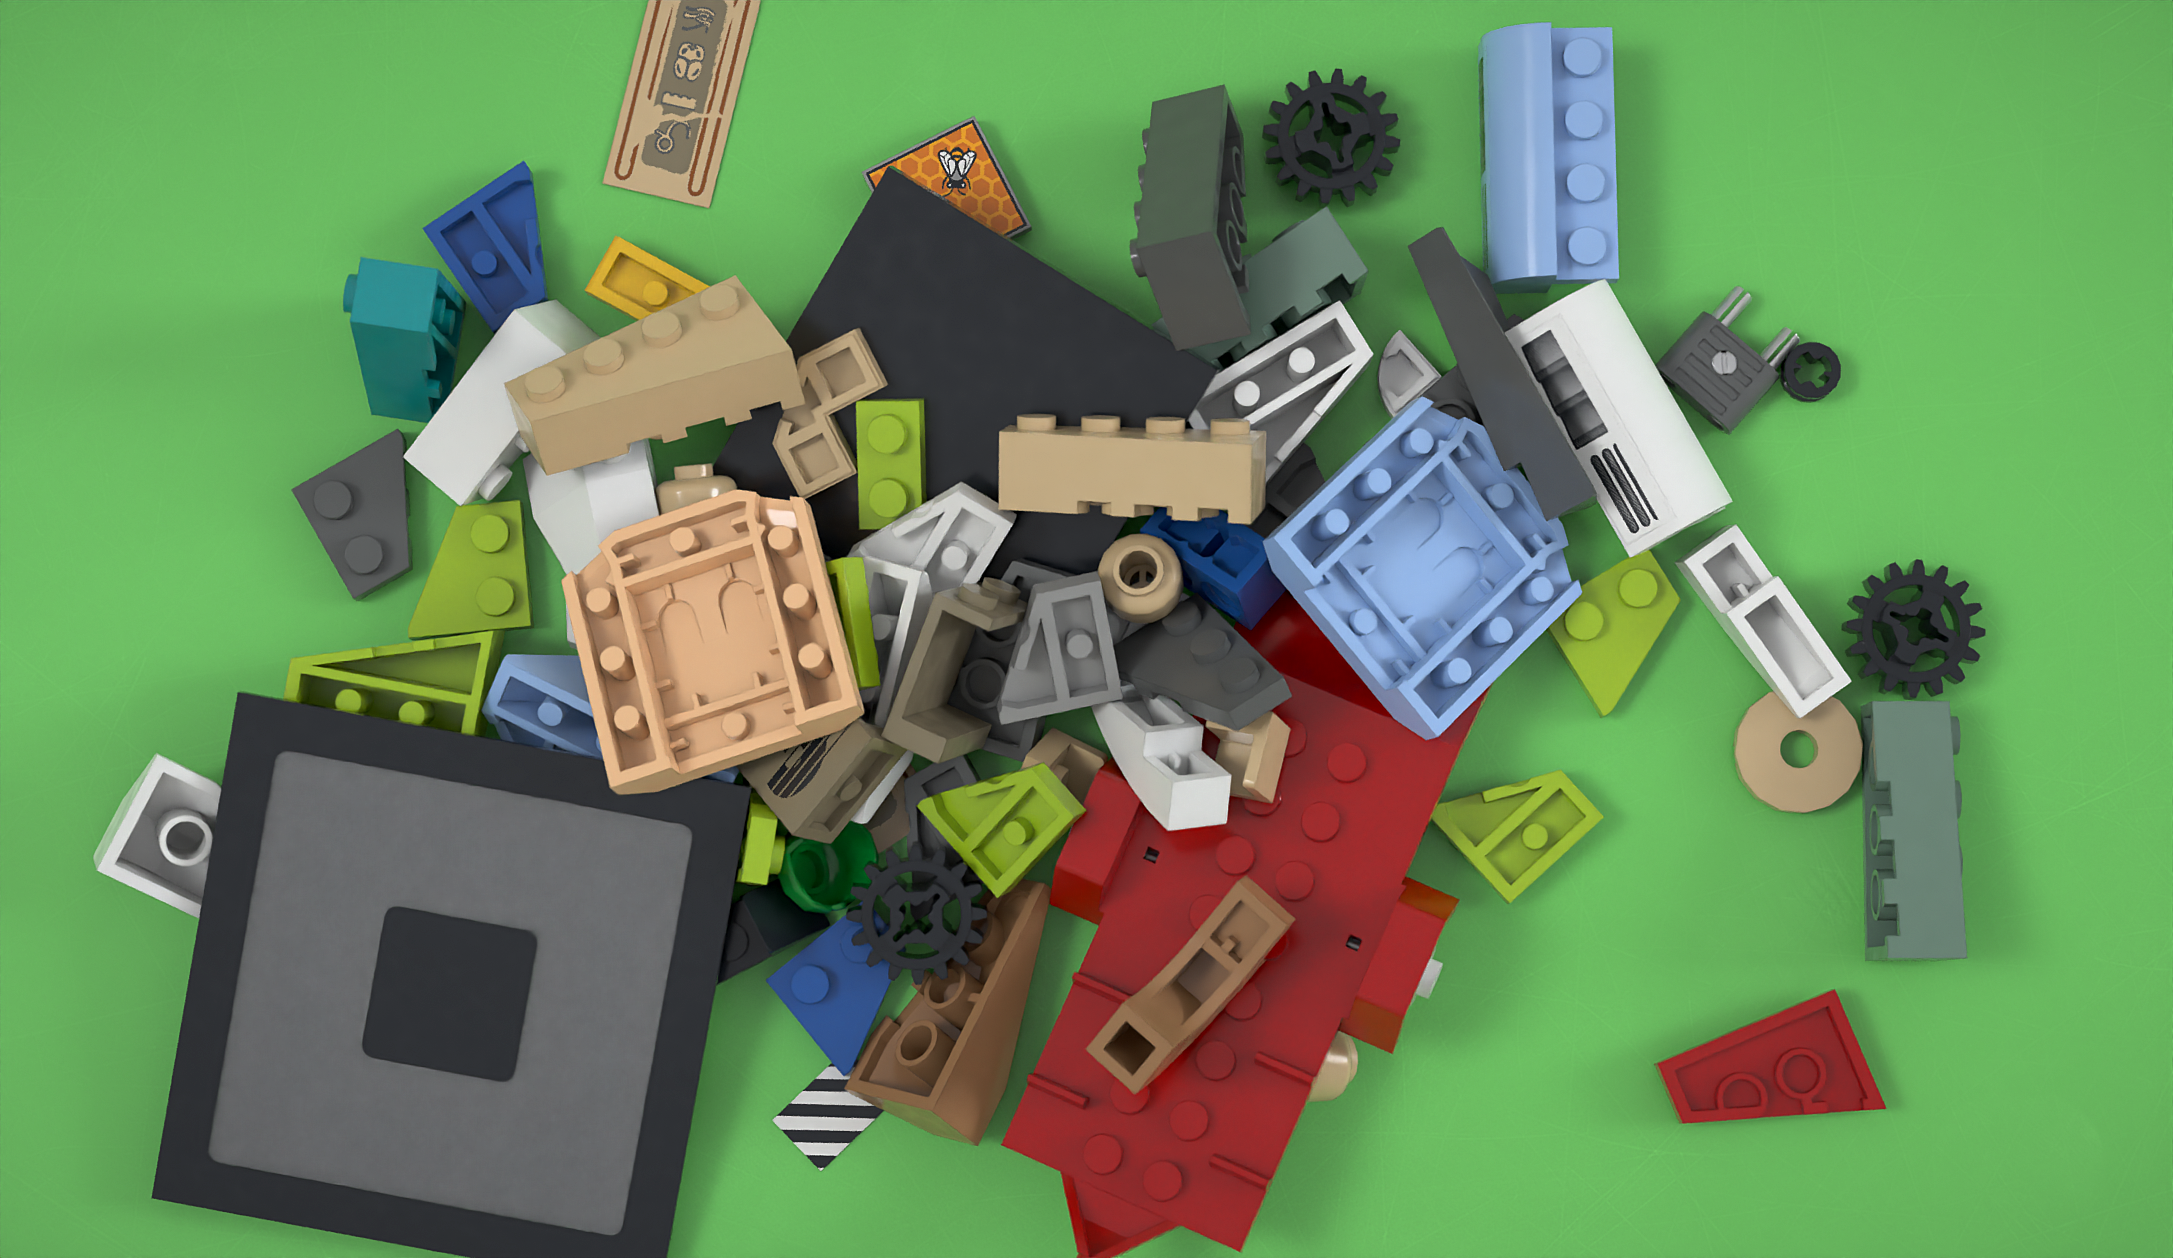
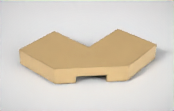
[772,328,888,499]

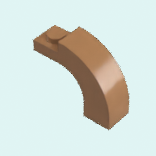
[1085,875,1296,1094]

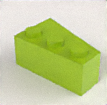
[283,630,505,736]

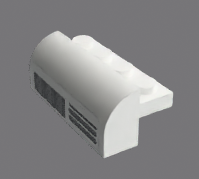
[1505,279,1733,558]

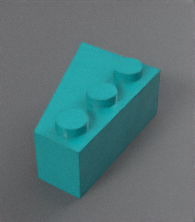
[343,257,467,423]

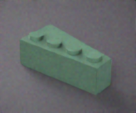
[1151,206,1368,374]
[1861,701,1967,961]

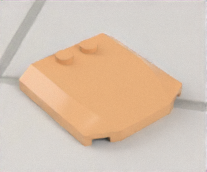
[561,490,864,795]

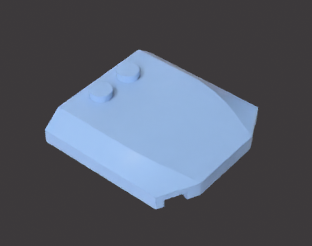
[1263,396,1582,740]

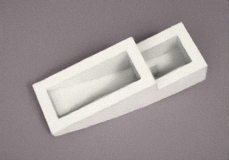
[1674,524,1852,718]
[1091,681,1231,831]

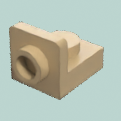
[1021,728,1108,805]

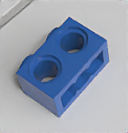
[1140,507,1287,631]

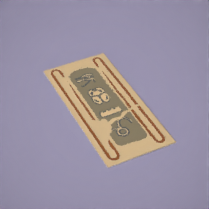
[602,0,761,208]

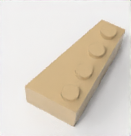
[504,275,805,476]
[999,414,1266,524]

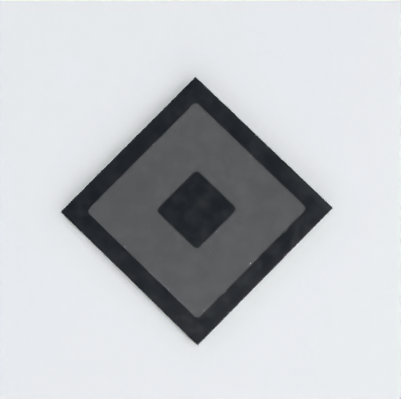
[152,691,752,1258]

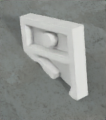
[847,482,1017,598]

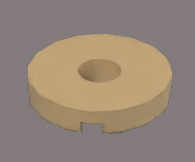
[1733,691,1863,814]

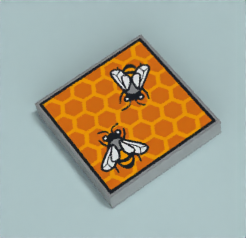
[862,116,1032,240]

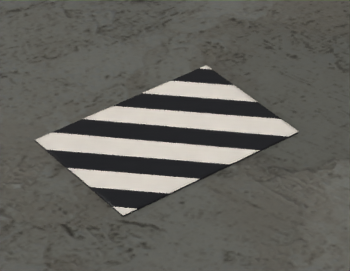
[772,1060,884,1171]

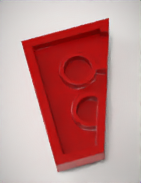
[1654,989,1886,1124]

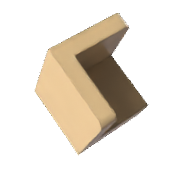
[1206,711,1291,803]

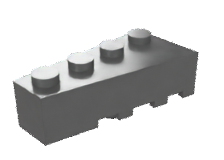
[1130,84,1251,351]

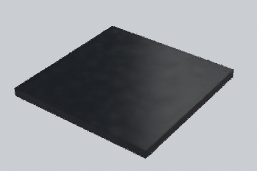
[713,165,1220,582]

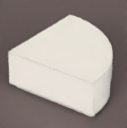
[1377,330,1442,419]

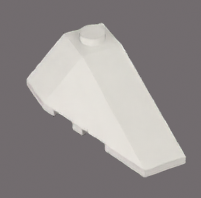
[523,438,660,575]
[93,753,221,918]

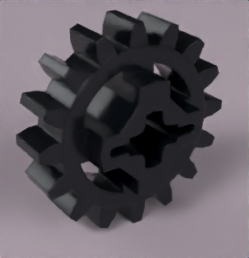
[1262,68,1400,209]
[1842,559,1986,700]
[846,841,987,985]

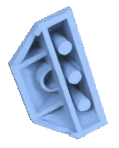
[481,654,739,783]

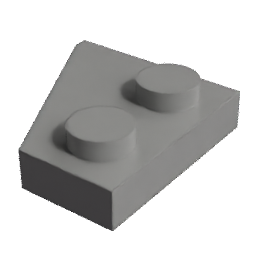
[997,571,1123,725]

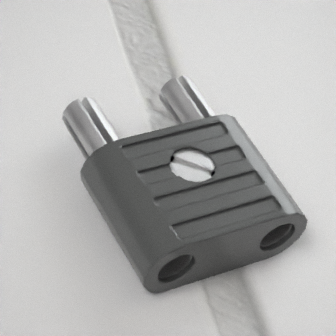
[1655,286,1800,434]

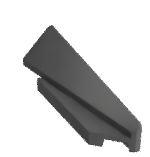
[1408,227,1597,521]

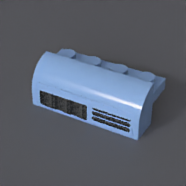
[1478,22,1619,294]

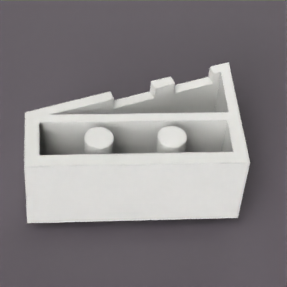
[403,300,601,506]
[1185,300,1374,487]

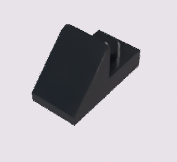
[717,879,831,986]

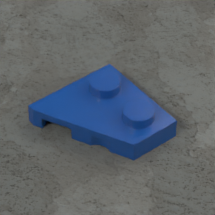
[422,161,548,334]
[766,901,907,1076]

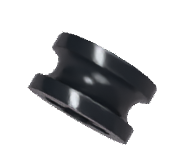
[1780,342,1841,403]

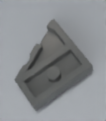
[291,429,413,601]

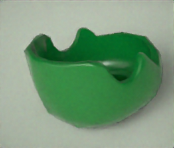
[777,820,879,914]

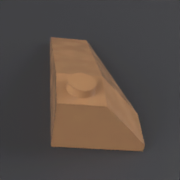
[844,879,1051,1146]

